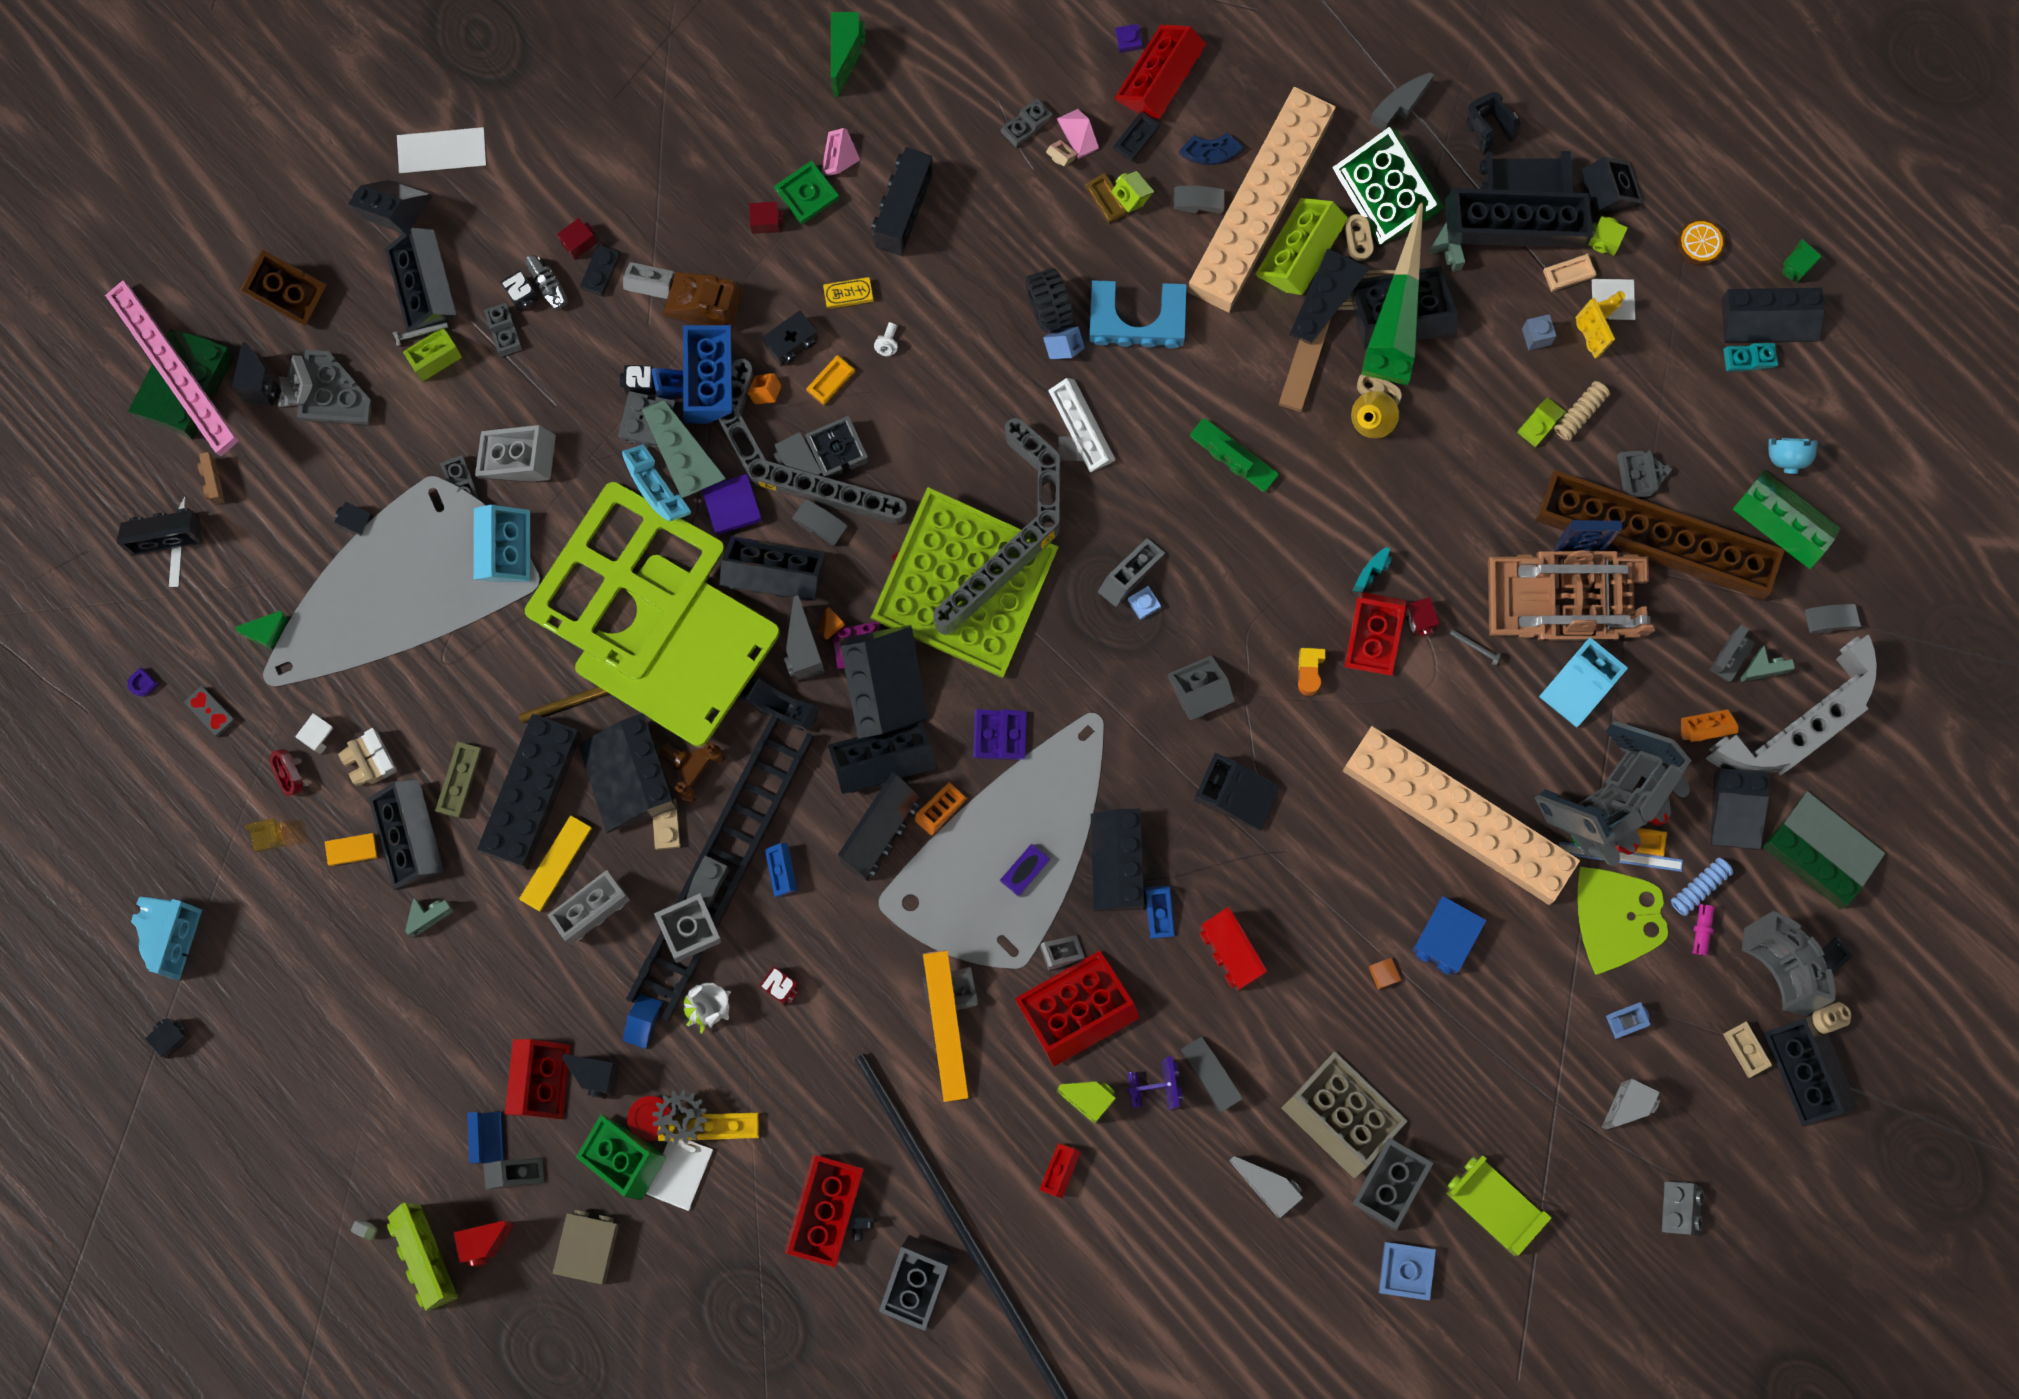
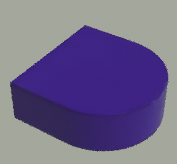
[128,667,159,697]

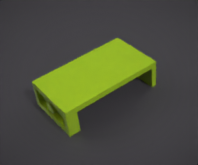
[1446,1155,1551,1256]

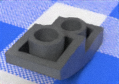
[1000,98,1053,148]
[1174,186,1224,214]
[484,303,522,357]
[440,454,480,500]
[792,499,847,546]
[1805,604,1861,633]

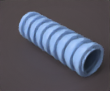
[1671,857,1733,916]

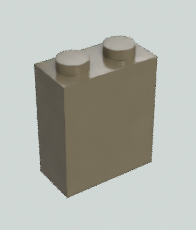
[552,1210,619,1284]

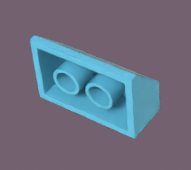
[474,505,530,582]

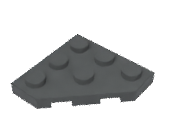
[297,350,372,425]

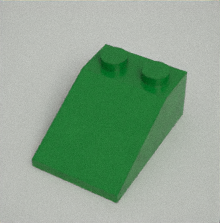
[831,12,866,97]
[576,1115,667,1200]

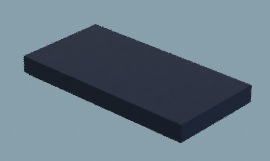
[1554,520,1622,552]

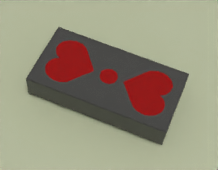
[184,685,235,738]

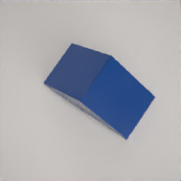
[651,368,683,400]
[623,994,663,1049]

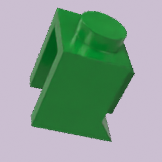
[1782,239,1821,283]

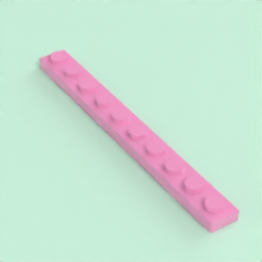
[105,281,239,456]

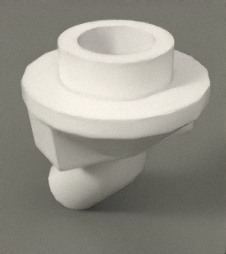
[874,322,898,356]

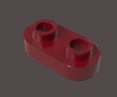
[269,749,303,796]

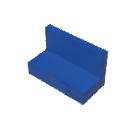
[467,1112,504,1164]

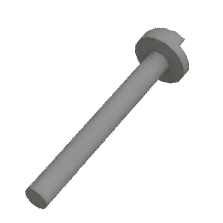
[392,322,448,346]

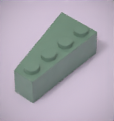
[641,399,725,498]

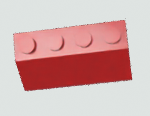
[1114,25,1206,118]
[784,1155,863,1268]

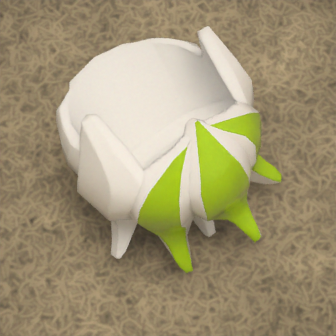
[683,983,731,1033]

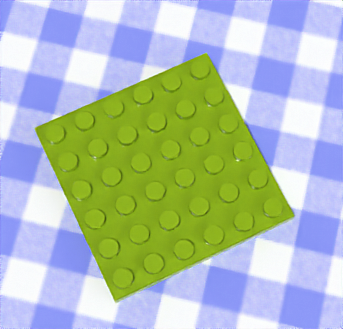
[870,487,1058,678]

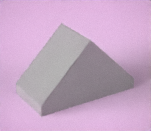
[1040,935,1085,971]

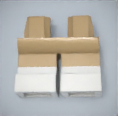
[338,728,398,786]

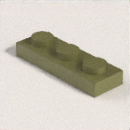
[435,742,482,819]

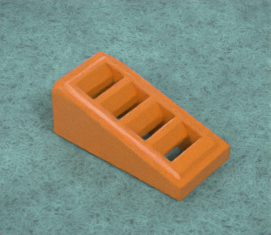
[915,782,967,836]

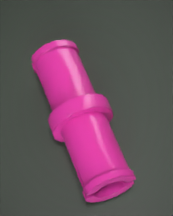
[1692,904,1715,956]

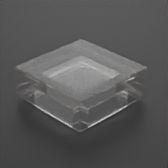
[1058,437,1084,461]

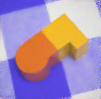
[1298,648,1325,696]

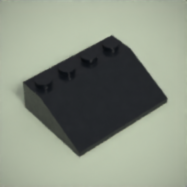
[1350,266,1458,349]
[839,625,929,739]
[578,713,677,833]
[838,772,921,881]

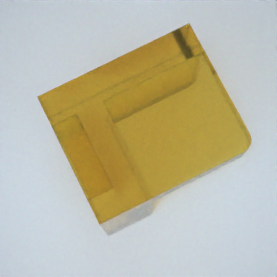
[245,818,284,852]

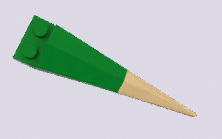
[1361,203,1423,385]

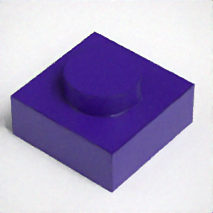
[1115,24,1142,53]

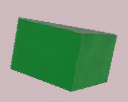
[235,611,288,650]

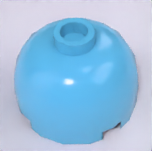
[1768,438,1818,474]

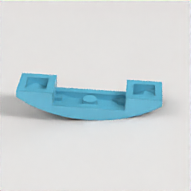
[622,444,691,521]

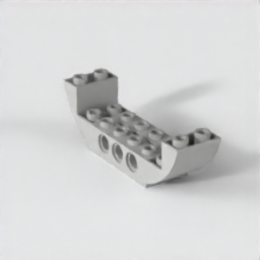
[1706,635,1877,775]

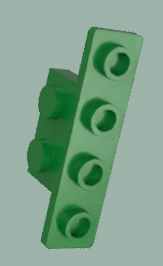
[1190,418,1278,492]

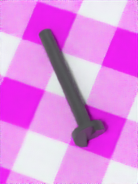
[1450,629,1502,665]

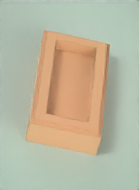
[1543,254,1597,292]

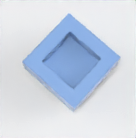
[1128,586,1161,620]

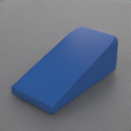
[1145,885,1175,939]

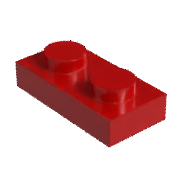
[1039,1143,1081,1199]

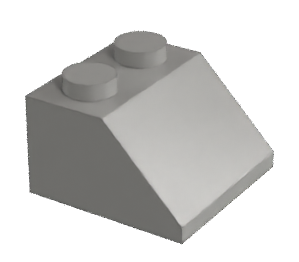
[1602,1079,1660,1129]

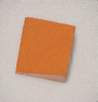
[747,373,781,404]

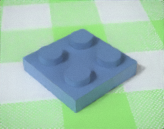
[1378,1242,1436,1300]

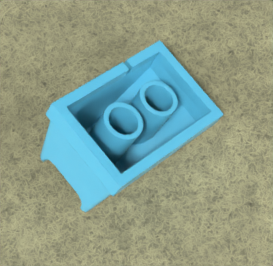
[131,896,202,981]

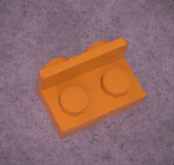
[1681,709,1738,742]

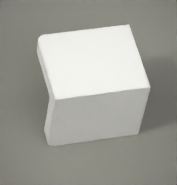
[296,714,333,755]

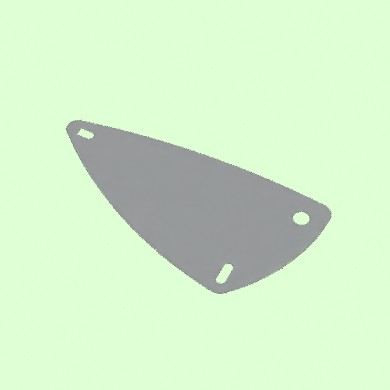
[263,476,540,686]
[879,713,1104,969]

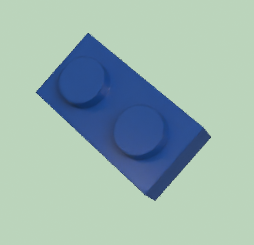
[765,843,797,897]

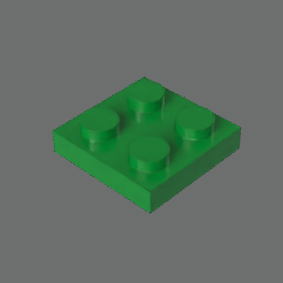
[774,160,839,225]

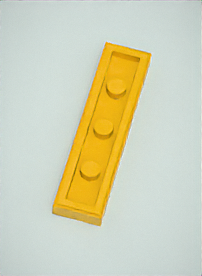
[519,815,592,912]
[658,1113,759,1141]

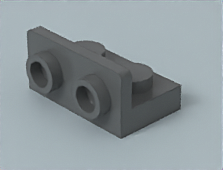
[1709,625,1755,682]

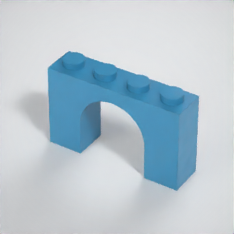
[1089,281,1186,348]

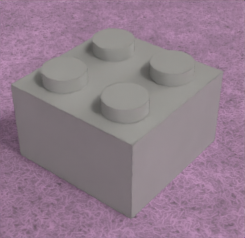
[654,893,721,963]

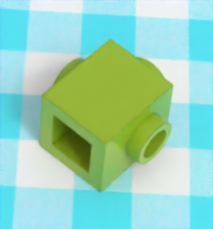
[1111,171,1154,213]
[1588,216,1628,256]

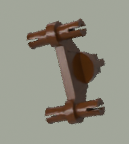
[659,742,725,803]

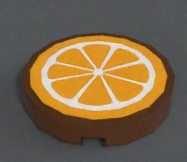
[1677,219,1725,266]

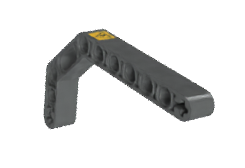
[718,359,908,525]
[933,418,1060,635]

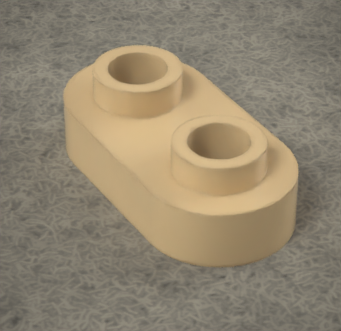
[1345,214,1373,262]
[1357,375,1401,406]
[1812,1002,1851,1034]

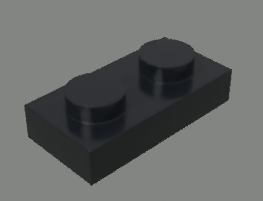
[1113,111,1160,162]
[580,244,620,297]

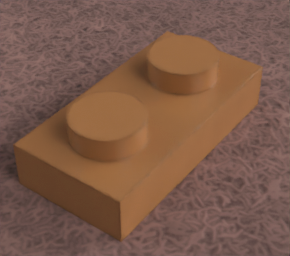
[198,452,225,505]

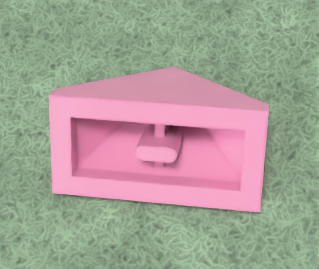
[1057,109,1099,159]
[821,128,860,177]

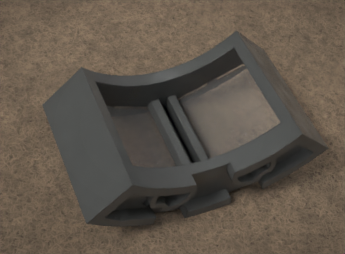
[1742,911,1835,1016]

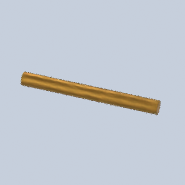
[518,687,609,723]

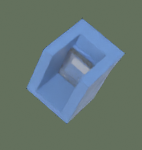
[1606,1002,1650,1039]

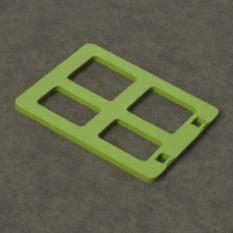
[525,482,725,680]

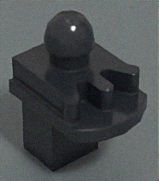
[847,1198,879,1243]

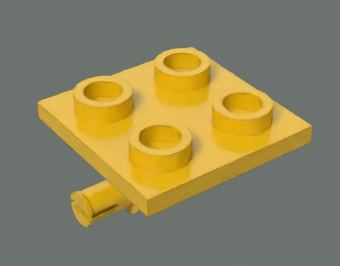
[1575,291,1625,359]

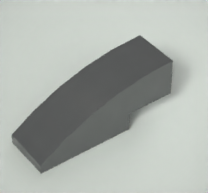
[1369,73,1434,131]
[1180,1037,1243,1113]

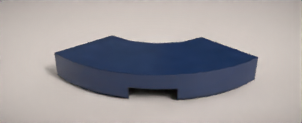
[1179,133,1244,165]

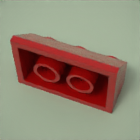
[1199,907,1267,991]
[505,1039,571,1120]

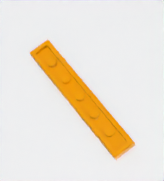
[923,950,968,1102]

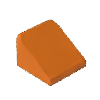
[1369,958,1401,990]

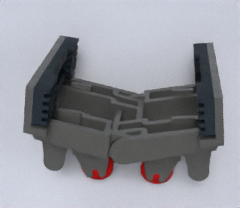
[1535,721,1691,866]

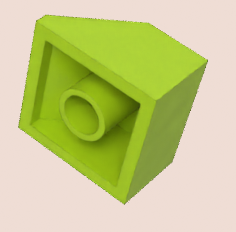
[1057,1082,1116,1124]

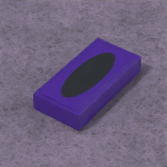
[1000,843,1050,897]

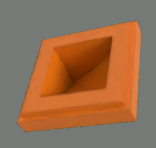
[816,607,845,639]

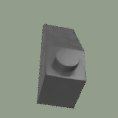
[1098,538,1165,607]

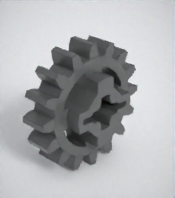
[652,1090,707,1145]

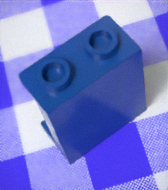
[1412,896,1486,975]

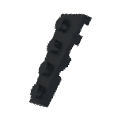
[1289,249,1370,344]

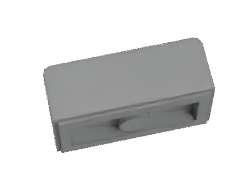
[623,262,675,299]

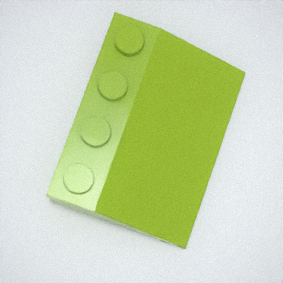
[387,1202,458,1311]

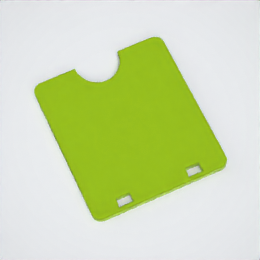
[575,555,780,747]

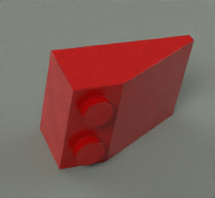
[1345,591,1406,676]

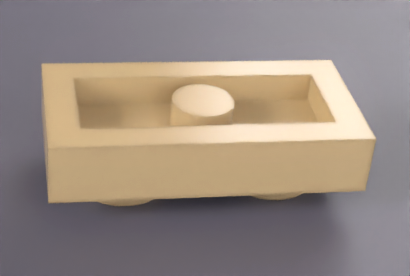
[653,799,680,850]
[1723,1021,1772,1078]

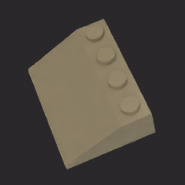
[1281,1051,1407,1178]

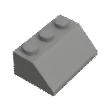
[548,870,630,946]

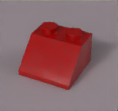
[454,1221,513,1267]

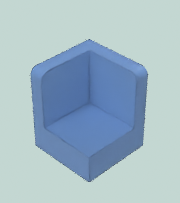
[1043,327,1085,359]

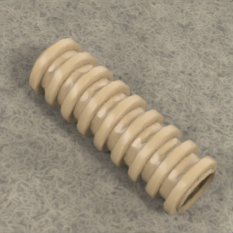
[1554,381,1610,441]

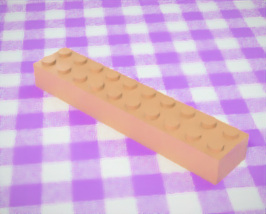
[1187,87,1336,313]
[1343,726,1580,905]

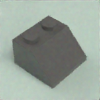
[1168,655,1235,720]

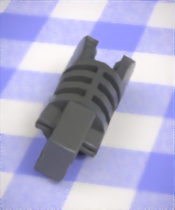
[525,255,568,310]

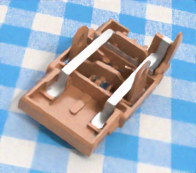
[1488,551,1655,641]

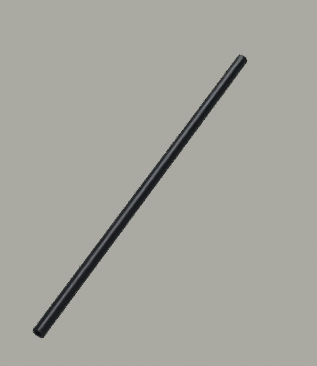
[854,1053,1070,1399]

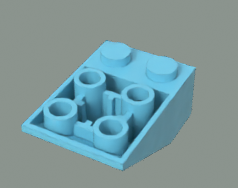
[1539,637,1628,728]

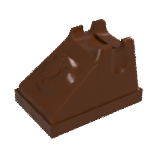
[238,249,326,327]
[662,271,744,333]

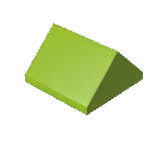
[403,329,462,382]

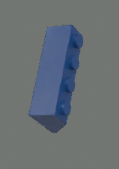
[683,325,732,424]

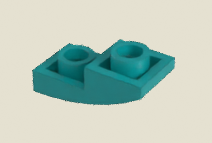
[1723,343,1778,372]
[1353,547,1392,592]

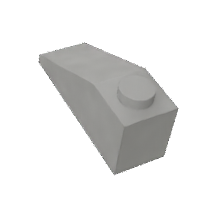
[1229,1156,1303,1218]

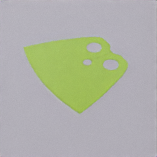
[1578,867,1668,975]

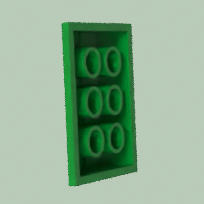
[1333,127,1445,245]
[1733,469,1841,569]

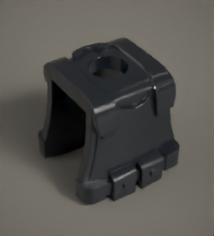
[1466,92,1521,155]

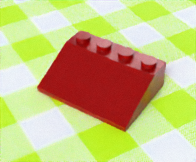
[1014,950,1140,1067]

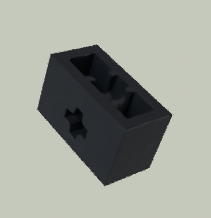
[762,310,818,366]

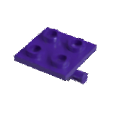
[1127,1056,1182,1111]

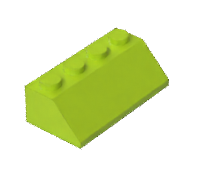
[1255,198,1348,295]

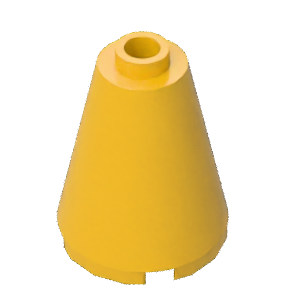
[1351,391,1399,439]

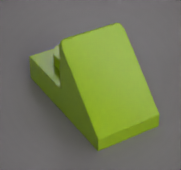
[1517,397,1566,448]

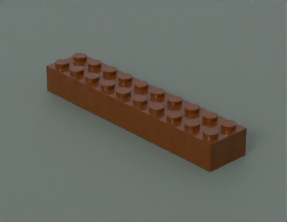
[1535,470,1785,600]

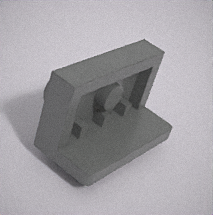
[922,967,978,1015]
[1662,1182,1705,1236]

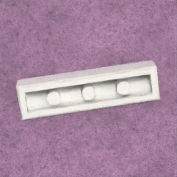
[1048,378,1115,472]

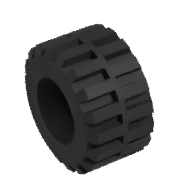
[1025,267,1073,333]

